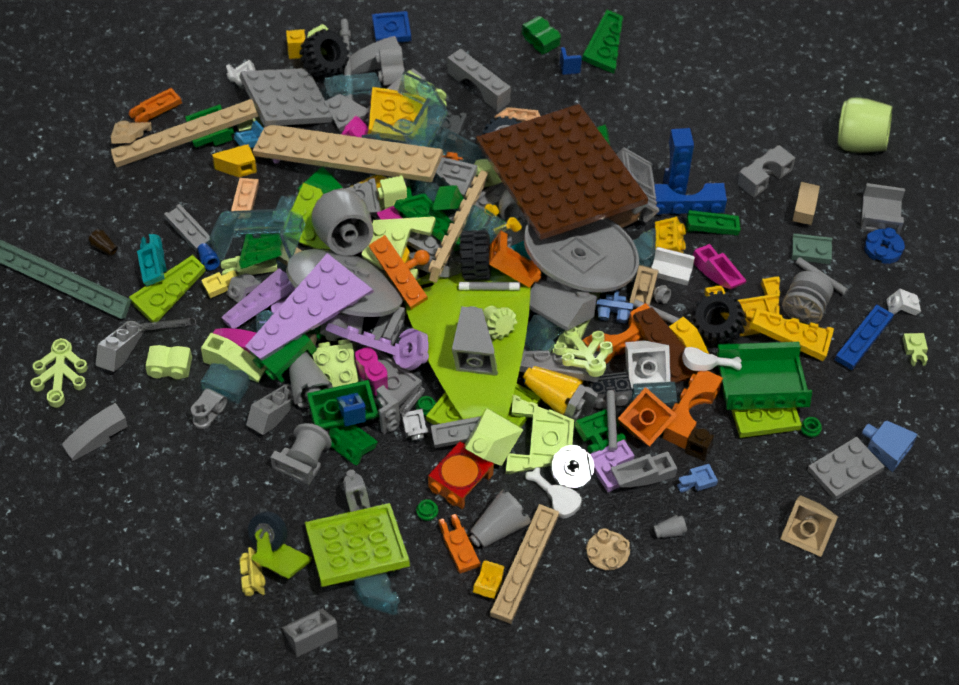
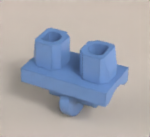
[596,290,633,324]

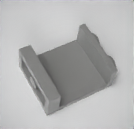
[861,183,905,235]

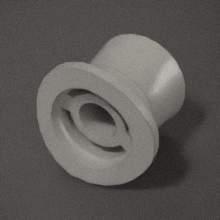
[287,423,332,470]

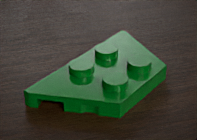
[239,234,284,269]

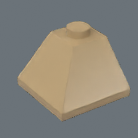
[781,495,838,557]

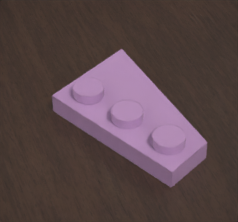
[326,323,398,355]

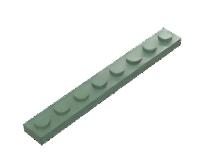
[0,240,131,319]

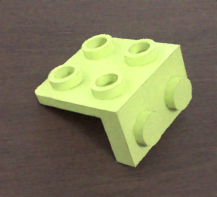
[313,339,358,387]

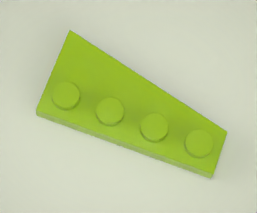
[129,255,205,322]

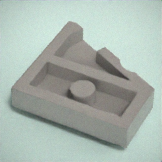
[324,94,370,132]
[435,157,478,199]

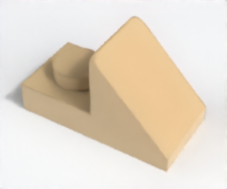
[630,265,659,305]

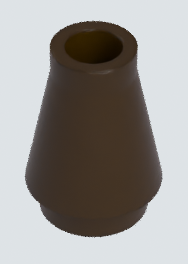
[88,229,118,256]

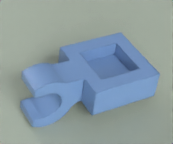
[677,464,718,492]

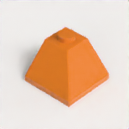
[617,387,677,447]

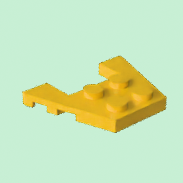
[704,276,780,337]

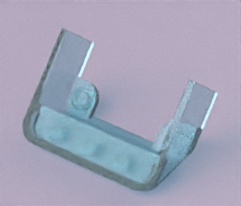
[370,71,448,147]
[209,208,305,261]

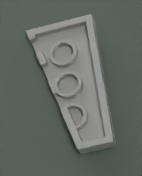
[519,348,605,382]

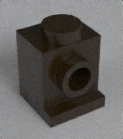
[685,427,714,462]

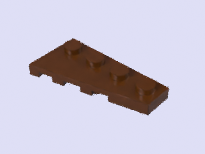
[633,307,698,387]

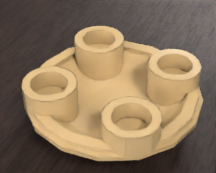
[586,528,630,570]

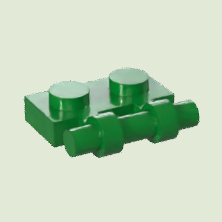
[574,409,626,454]

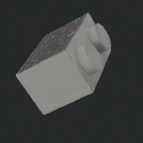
[586,372,632,408]

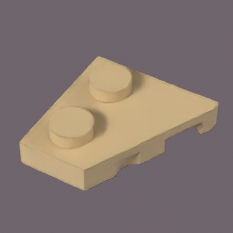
[111,121,152,144]

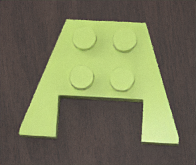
[362,217,436,279]
[506,395,574,474]

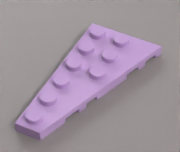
[245,253,374,361]

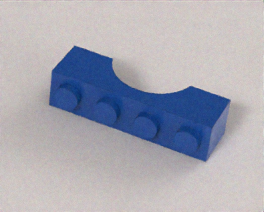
[663,128,694,195]
[654,183,727,214]

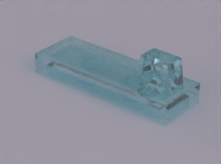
[324,72,381,97]

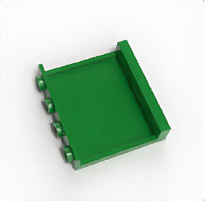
[717,342,812,410]

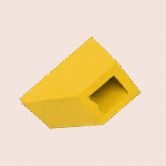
[212,144,257,177]

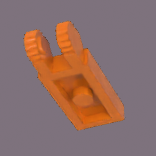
[129,88,182,123]
[438,514,480,574]

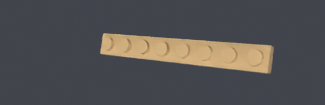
[111,99,258,167]
[428,170,488,283]

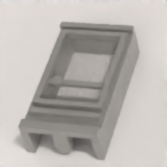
[616,147,659,222]

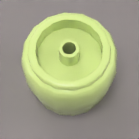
[838,98,892,153]

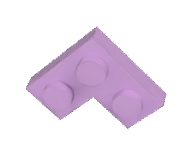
[590,440,635,492]

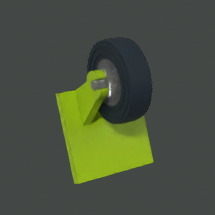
[248,511,312,578]

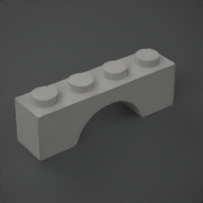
[447,49,511,111]

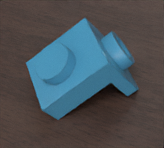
[234,121,264,148]

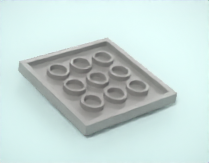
[239,68,333,127]

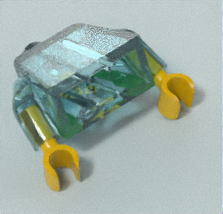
[464,204,522,244]

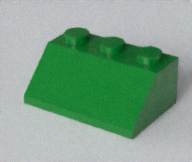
[307,380,378,429]

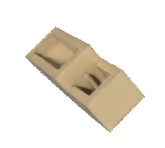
[793,182,820,225]

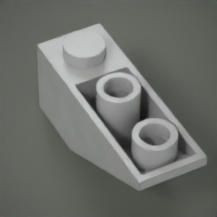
[96,321,146,372]
[246,383,295,435]

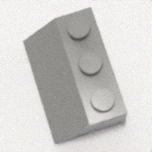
[529,275,597,331]

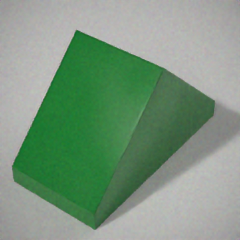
[433,185,464,211]

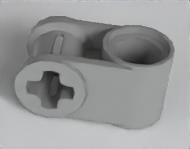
[191,388,227,429]

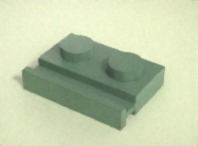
[791,233,832,264]

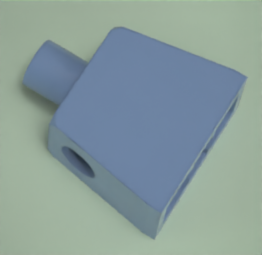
[862,421,918,472]

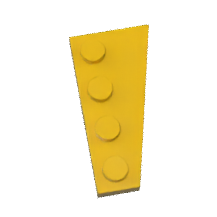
[749,309,834,361]

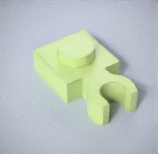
[902,333,928,366]

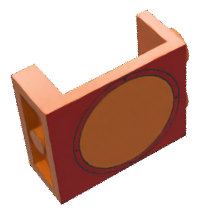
[428,441,494,509]

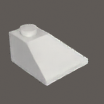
[625,341,671,389]

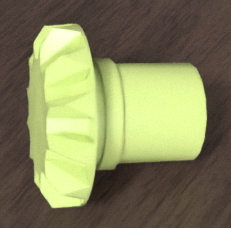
[483,306,517,340]

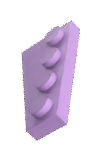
[221,268,296,329]

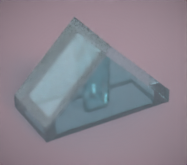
[525,315,565,351]

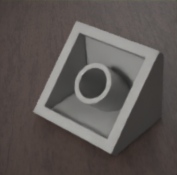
[282,608,338,657]

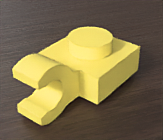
[201,270,237,298]

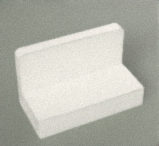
[651,247,695,286]

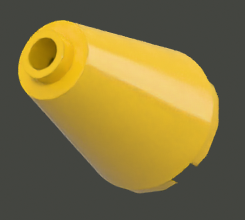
[523,366,583,415]

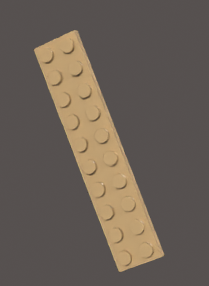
[253,125,443,182]

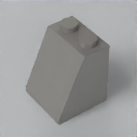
[452,306,498,375]

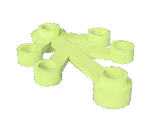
[554,327,613,377]
[31,338,88,408]

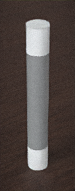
[459,282,520,290]

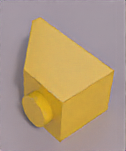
[286,30,305,59]
[669,317,709,354]

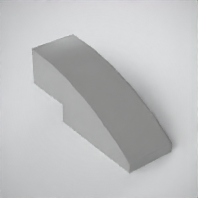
[350,36,399,75]
[62,403,128,461]
[611,451,677,487]

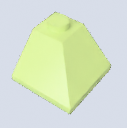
[465,408,523,466]

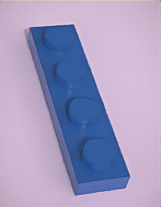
[835,305,894,370]

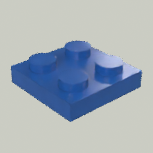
[372,11,411,42]

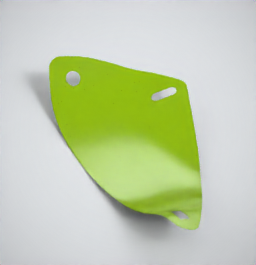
[403,266,531,419]

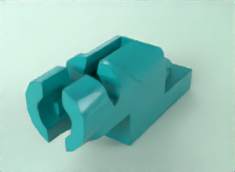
[137,234,167,286]

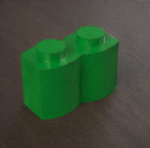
[521,16,561,54]

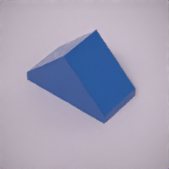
[337,393,366,427]

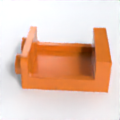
[489,231,542,288]

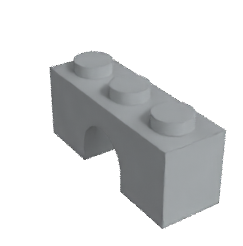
[738,145,795,197]

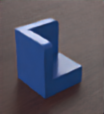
[560,47,582,75]

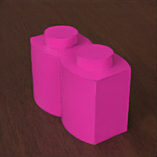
[355,346,388,395]

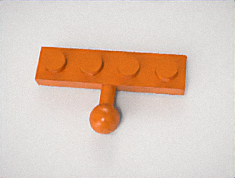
[368,235,430,310]

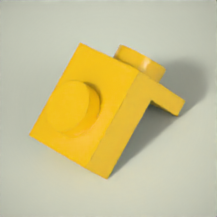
[473,560,504,599]

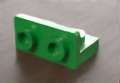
[328,424,378,465]

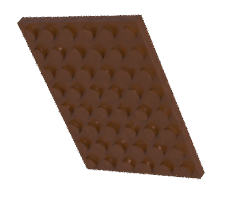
[476,104,648,240]

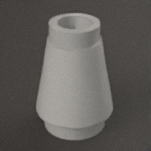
[654,515,687,538]

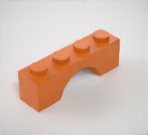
[582,303,650,364]
[663,371,723,449]

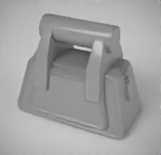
[343,470,370,512]

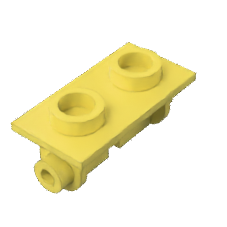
[239,547,266,596]

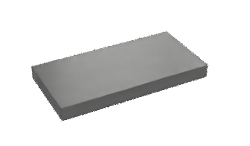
[354,342,422,406]

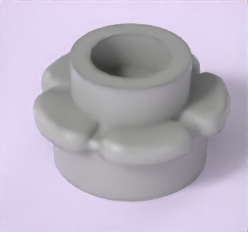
[654,285,671,304]

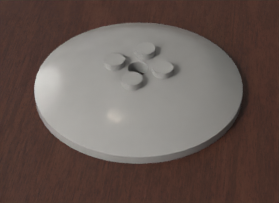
[524,218,639,292]
[286,249,403,317]

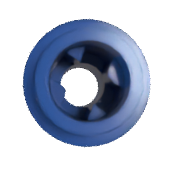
[197,243,220,270]

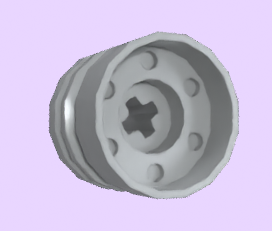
[782,271,833,324]

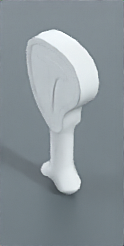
[682,347,742,371]
[525,467,582,519]

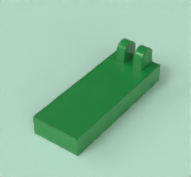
[686,210,740,235]

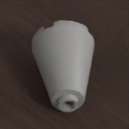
[289,351,333,408]
[470,489,531,548]

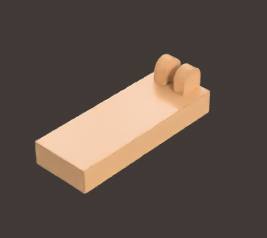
[495,107,540,122]
[231,178,259,222]

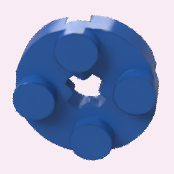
[864,228,905,264]

